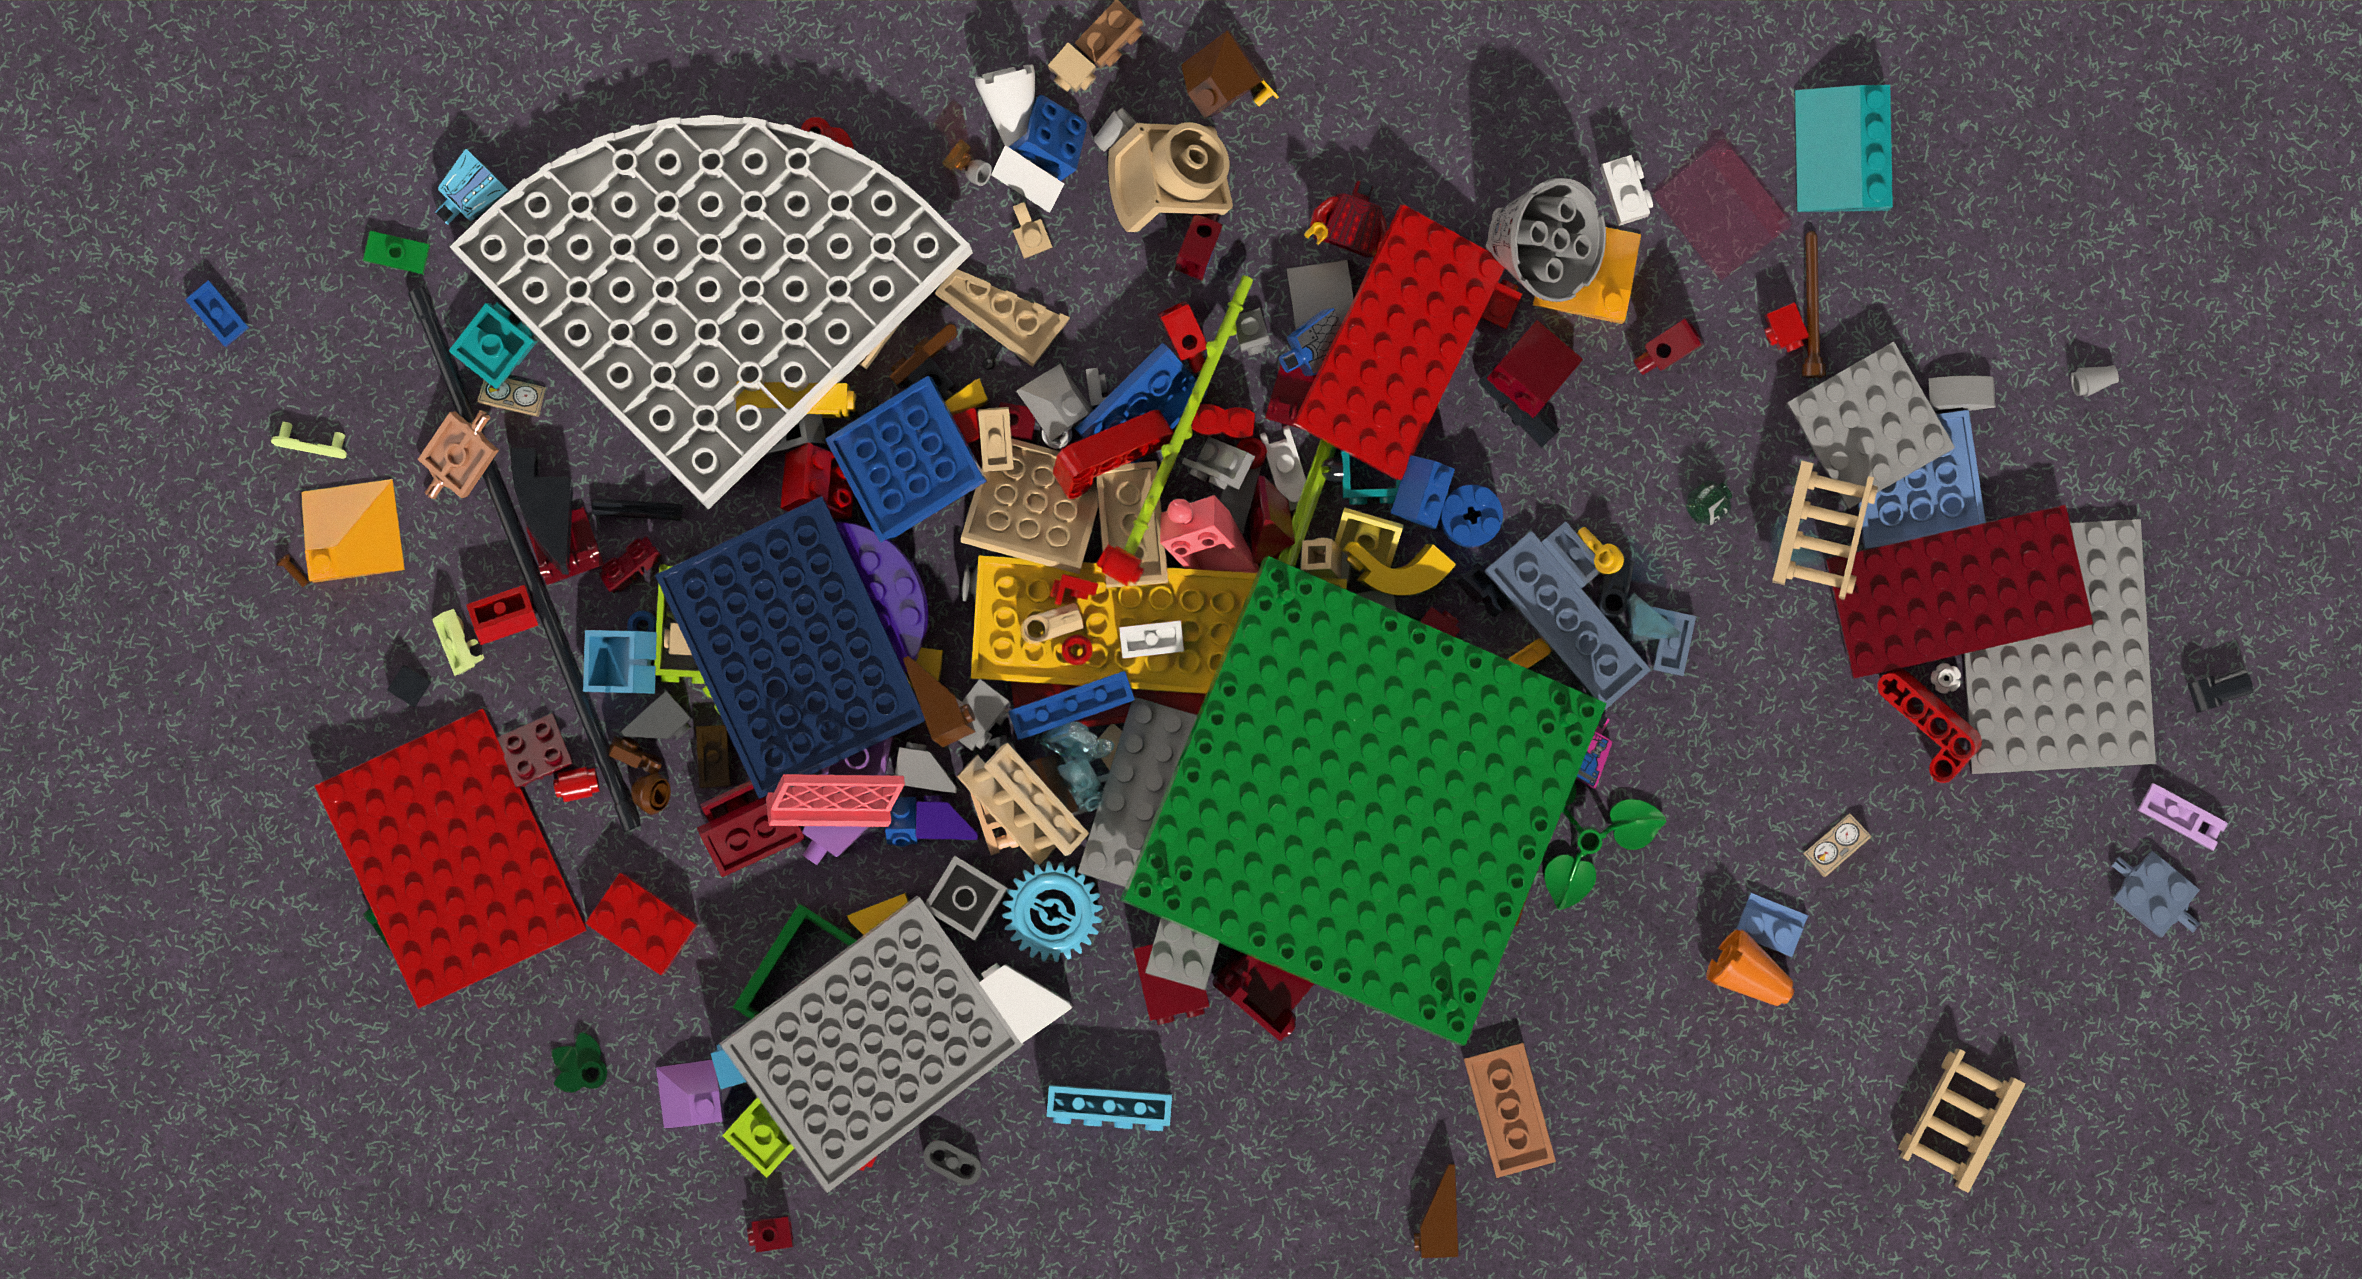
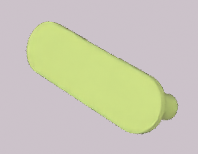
[271,422,347,459]

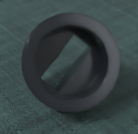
[1321,457,1343,482]

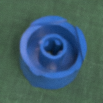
[1440,484,1503,548]

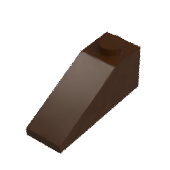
[903,656,976,747]
[1414,1163,1458,1258]

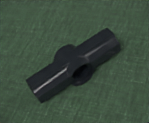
[1478,364,1560,448]

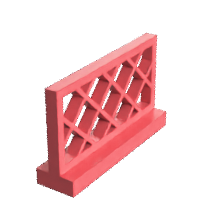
[766,774,905,827]

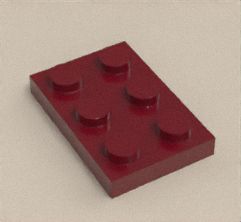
[697,796,805,878]

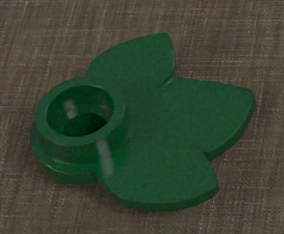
[551,1032,608,1093]

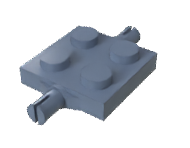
[2111,851,2200,938]

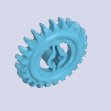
[1002,861,1103,962]

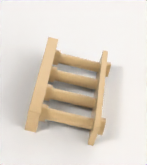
[1772,461,1878,600]
[957,743,1089,865]
[1898,1048,2025,1193]

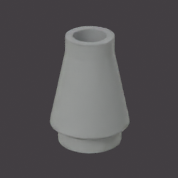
[1092,107,1137,152]
[2070,365,2119,397]

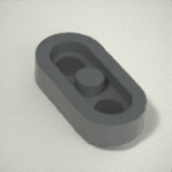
[924,1140,982,1185]

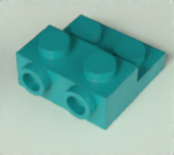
[449,302,537,389]

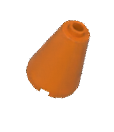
[1707,929,1795,1006]

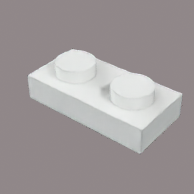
[1119,621,1184,659]

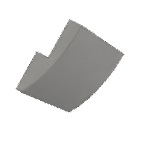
[1287,260,1353,329]

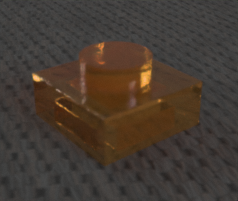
[942,139,972,174]

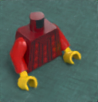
[1304,181,1388,258]

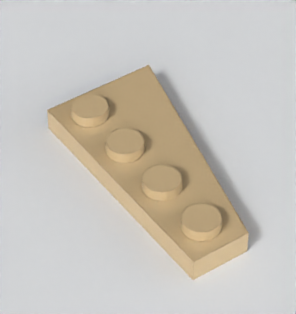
[935,269,1070,367]

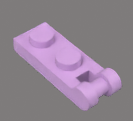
[2138,783,2228,851]

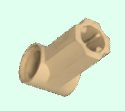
[1020,603,1084,644]

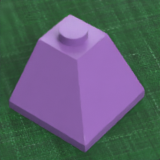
[656,1060,725,1128]

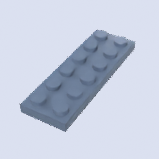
[1484,531,1651,710]

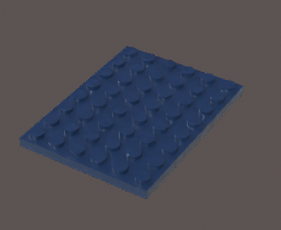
[655,496,925,799]

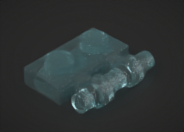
[1040,722,1114,763]

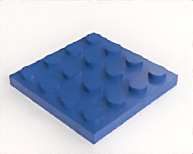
[825,376,987,543]

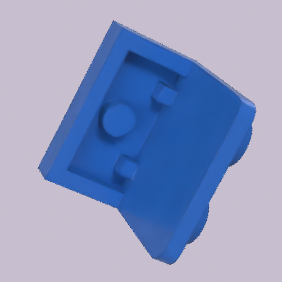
[1009,95,1087,181]

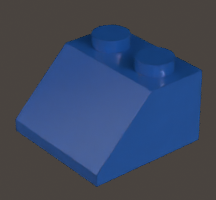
[1391,455,1455,530]

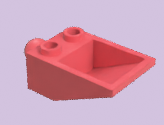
[1160,495,1259,573]

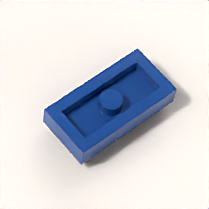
[185,280,249,347]

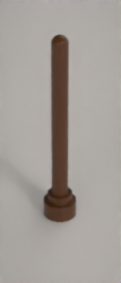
[1802,231,1826,378]

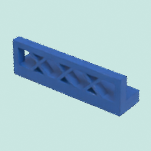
[1008,671,1135,740]

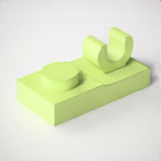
[432,609,484,676]

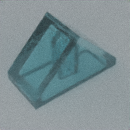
[1770,522,1825,568]
[1628,593,1681,642]

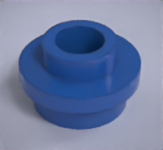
[627,611,657,632]

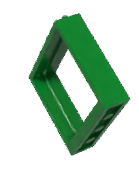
[733,903,857,1019]

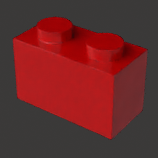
[466,585,539,645]

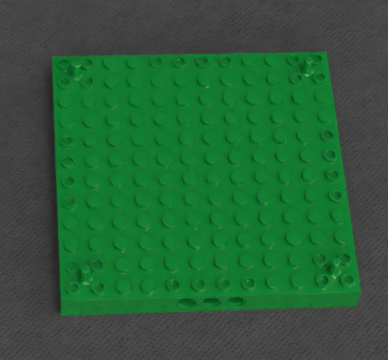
[1120,556,1607,1046]

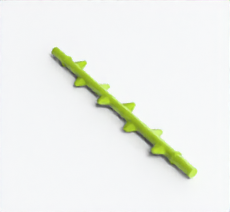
[1124,275,1253,555]

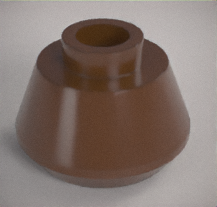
[631,773,671,815]

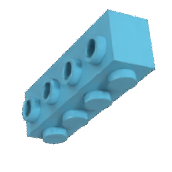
[1047,1085,1172,1131]

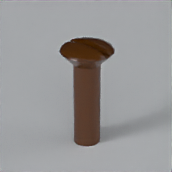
[276,554,309,588]

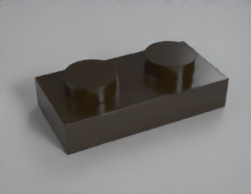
[696,725,731,788]

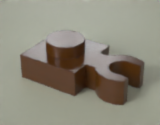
[609,736,662,774]

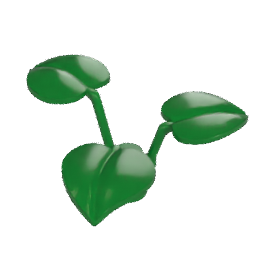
[1544,783,1666,910]

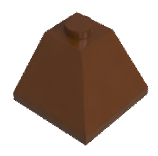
[1181,30,1263,119]

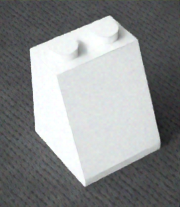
[979,963,1073,1044]

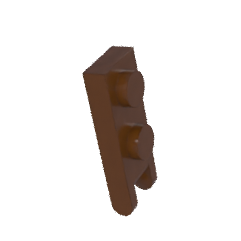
[889,324,958,388]

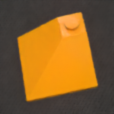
[1533,227,1641,324]
[301,479,405,583]

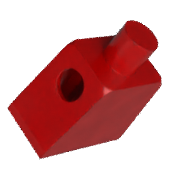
[1157,301,1207,374]

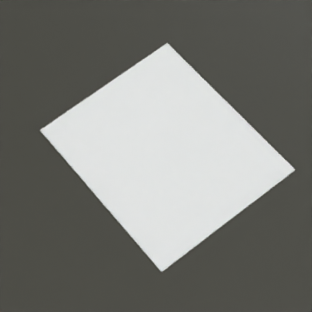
[991,145,1064,213]

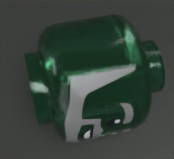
[1685,480,1732,526]

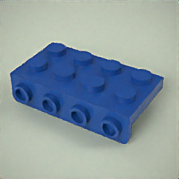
[1075,342,1207,463]

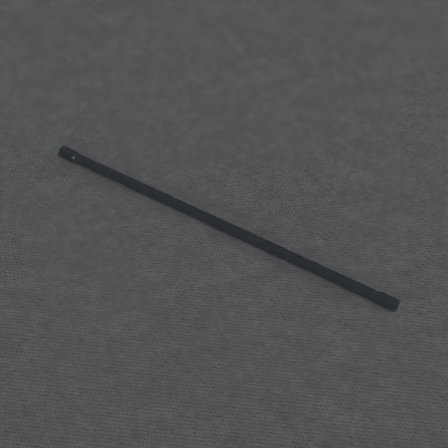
[408,287,641,832]

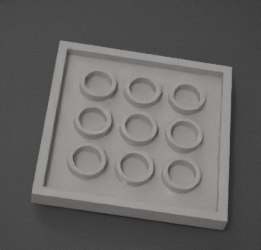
[1786,342,1955,509]

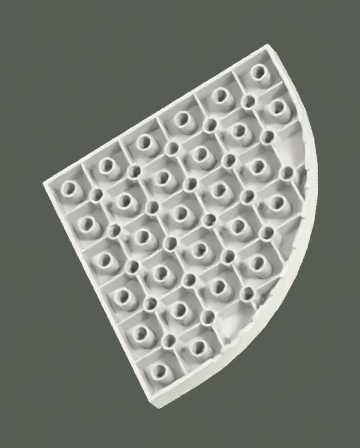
[450,115,973,509]

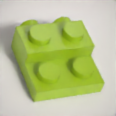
[722,1097,794,1178]

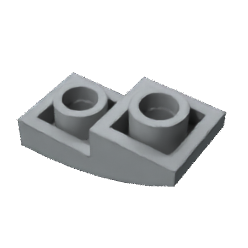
[1929,376,1996,411]

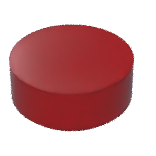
[1237,437,1267,469]

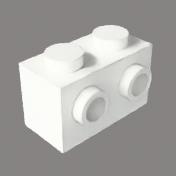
[1600,155,1653,226]

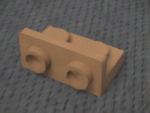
[1075,0,1143,69]

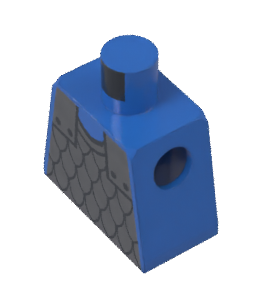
[1279,308,1341,376]

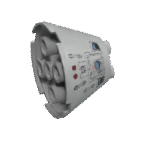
[1486,178,1606,302]

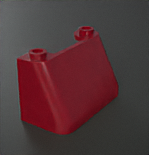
[1213,950,1314,1042]

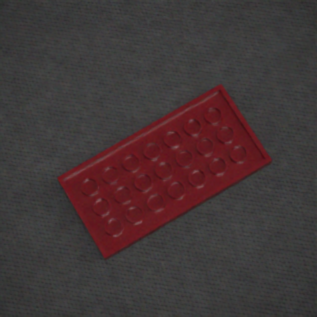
[1825,505,2093,679]

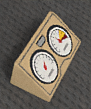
[477,378,546,417]
[1803,813,1872,877]

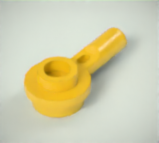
[1577,527,1624,574]

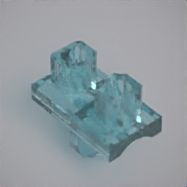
[1057,753,1104,812]

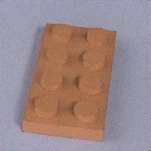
[1464,1042,1556,1178]

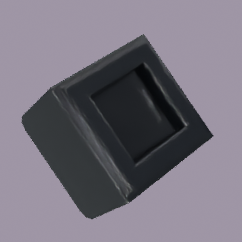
[387,665,432,708]

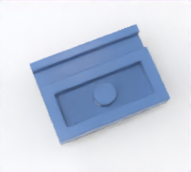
[1736,893,1808,957]

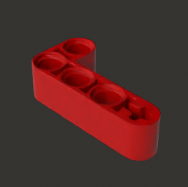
[1053,410,1174,499]
[1877,668,1982,783]

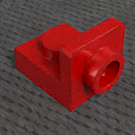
[1481,279,1522,329]
[1050,574,1098,606]

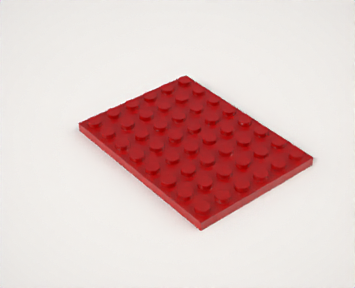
[314,708,587,1009]

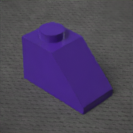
[916,796,978,840]

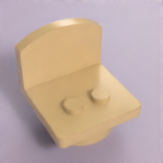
[1108,122,1233,232]

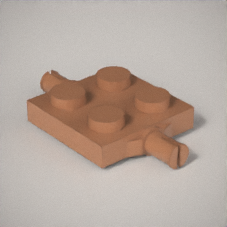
[418,410,499,499]

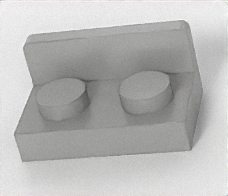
[1182,437,1255,490]

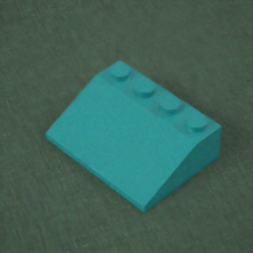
[1795,85,1893,212]

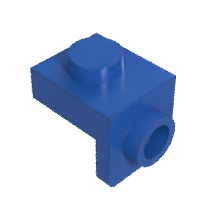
[885,797,917,847]

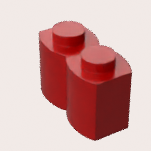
[1192,404,1255,440]

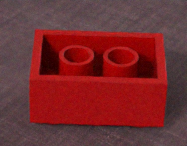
[585,873,699,976]

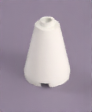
[975,65,1035,147]

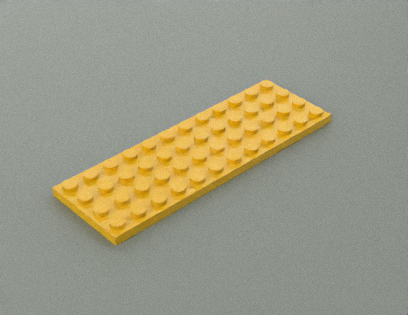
[971,556,1347,694]

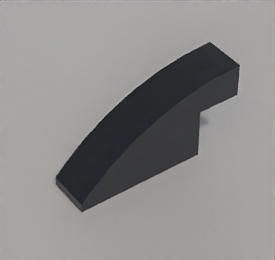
[511,448,574,575]

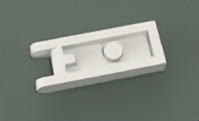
[1259,425,1306,511]

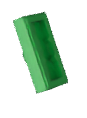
[363,231,430,275]

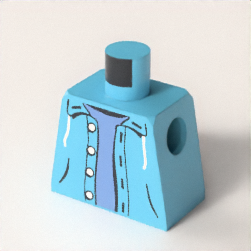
[435,149,509,225]

